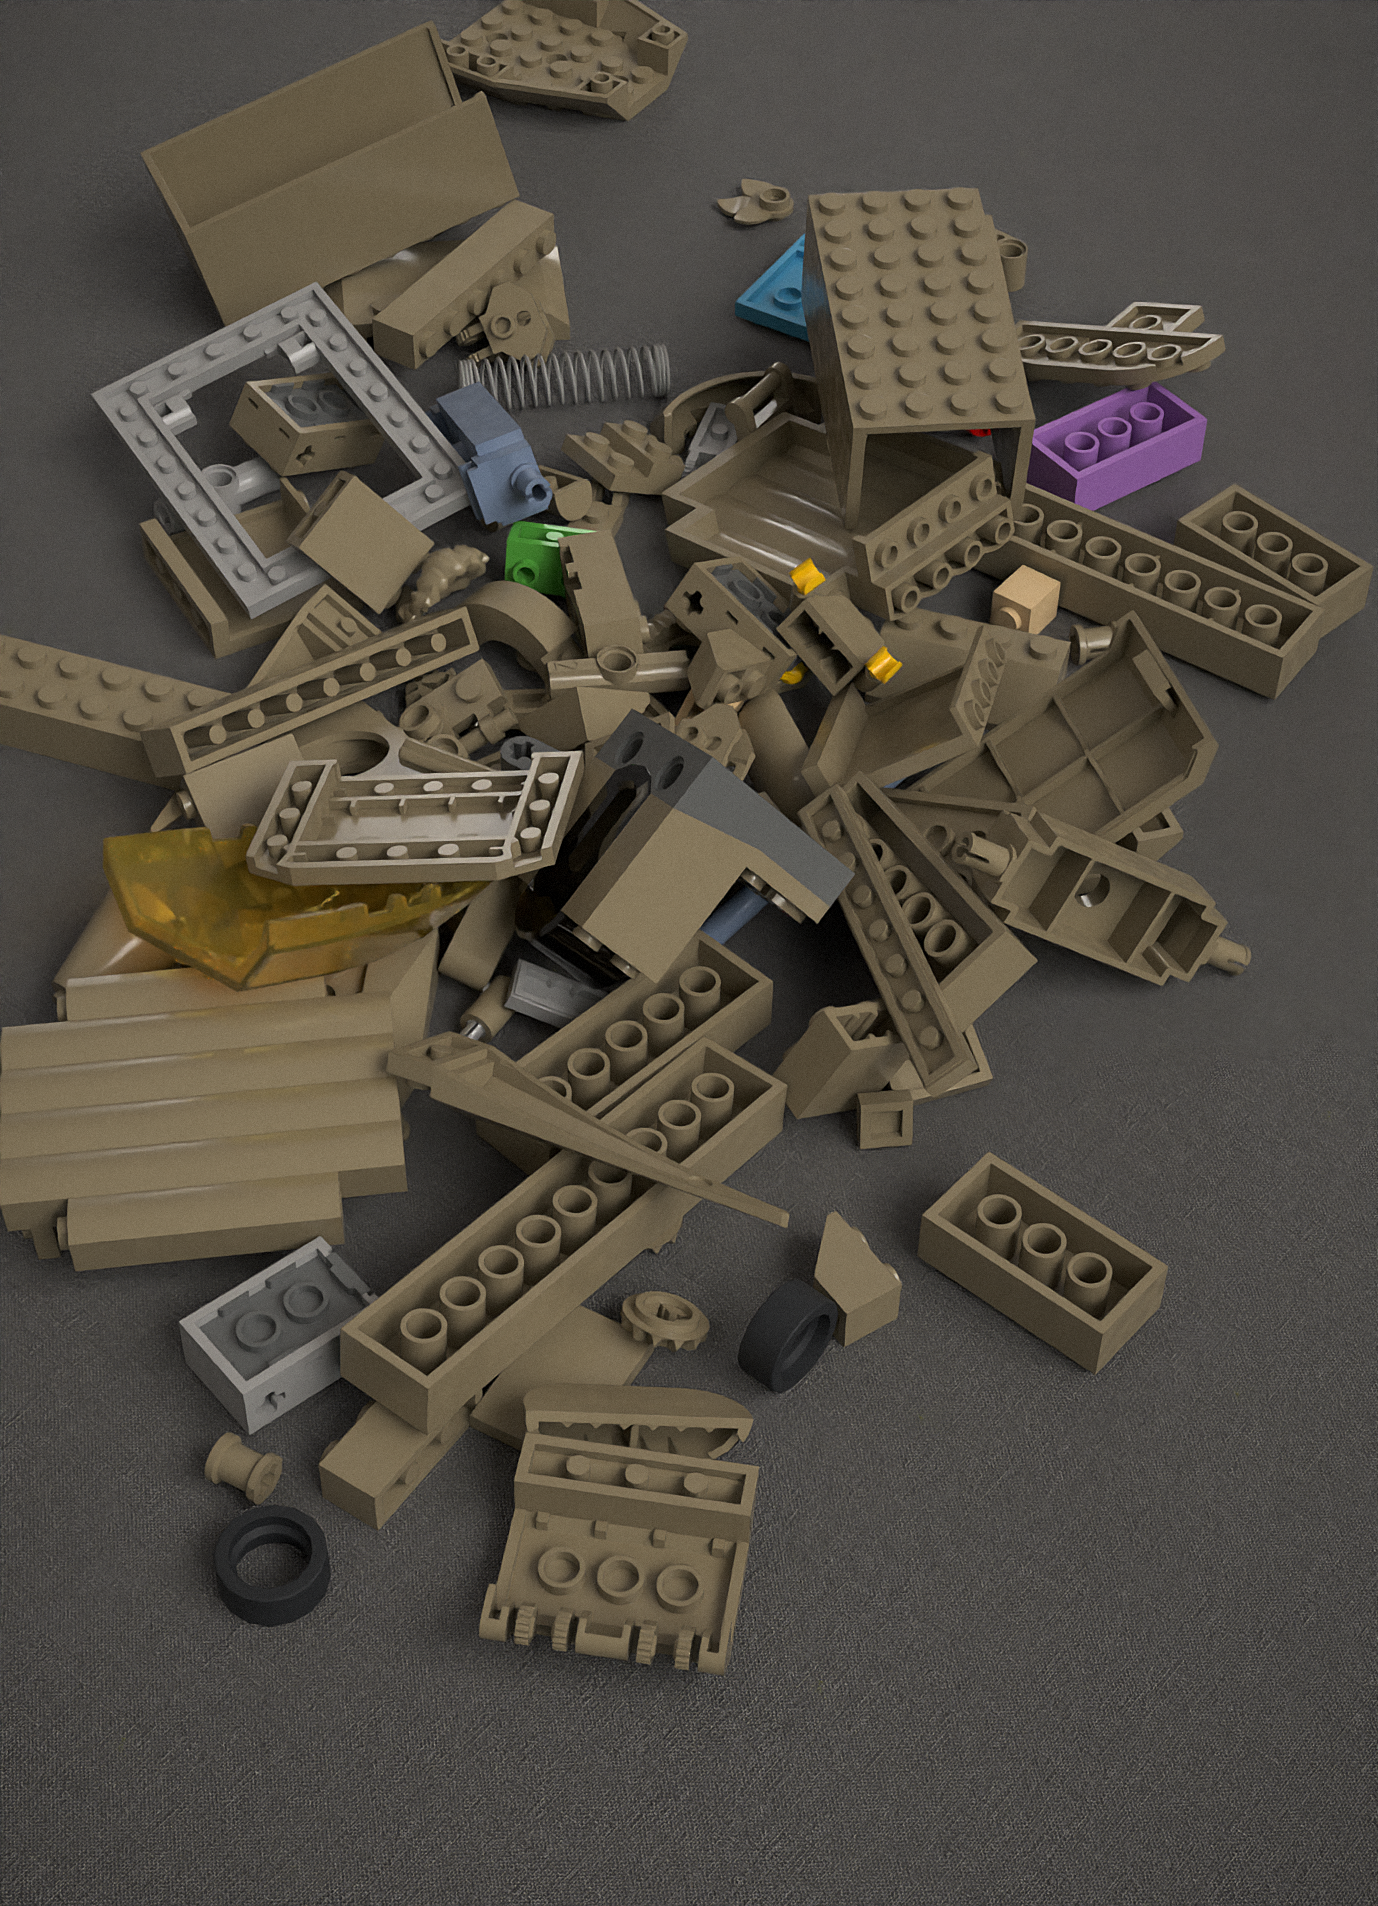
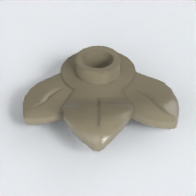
[717,179,794,225]

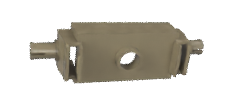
[952,810,1251,986]

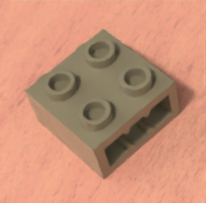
[772,1001,909,1119]

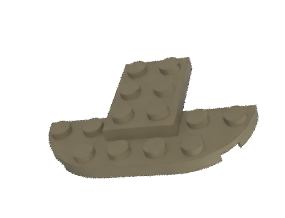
[1015,301,1226,390]

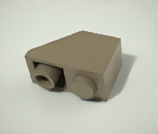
[686,628,772,710]
[813,1211,902,1347]

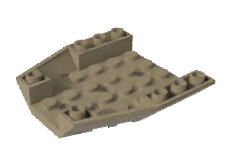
[440,0,688,121]

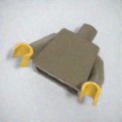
[776,558,903,696]

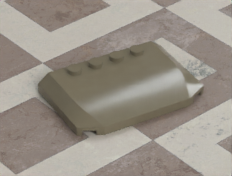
[323,240,570,342]
[245,751,585,886]

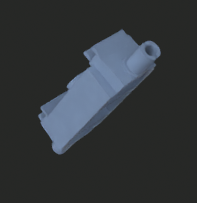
[425,381,553,526]

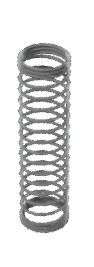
[457,343,670,410]

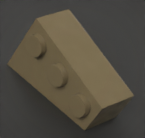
[557,529,650,659]

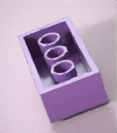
[1026,381,1207,511]

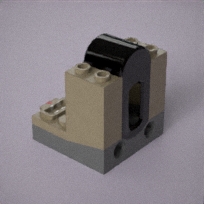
[514,709,855,990]

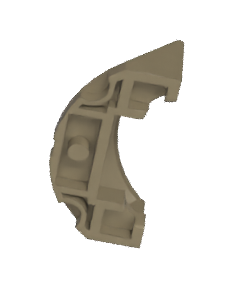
[650,371,822,455]

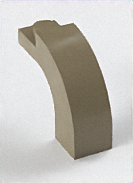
[454,581,585,680]

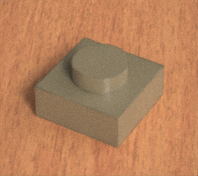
[857,1089,913,1149]

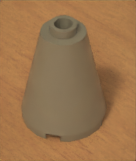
[51,879,192,1006]

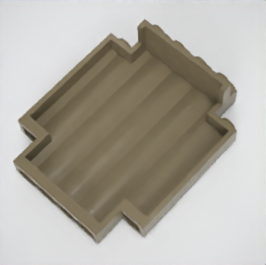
[661,412,1015,621]
[0,955,408,1271]

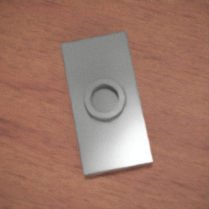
[504,959,608,1029]

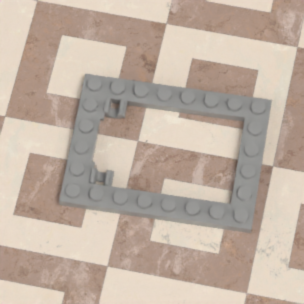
[91,281,471,619]

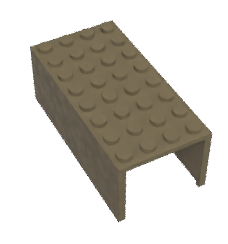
[140,20,520,327]
[801,187,1036,529]

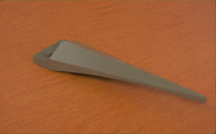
[146,584,383,840]
[386,1031,790,1228]

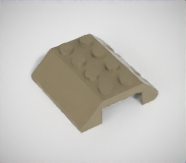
[479,1432,759,1676]

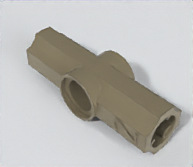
[544,645,689,702]

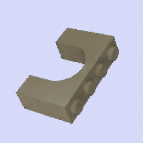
[259,700,423,776]

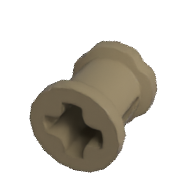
[1069,621,1117,665]
[204,1432,283,1504]

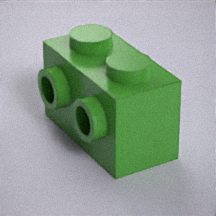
[505,521,596,599]

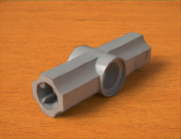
[154,456,283,535]

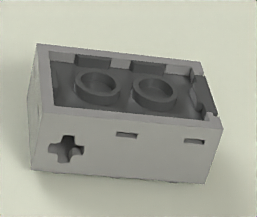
[178,1236,378,1435]

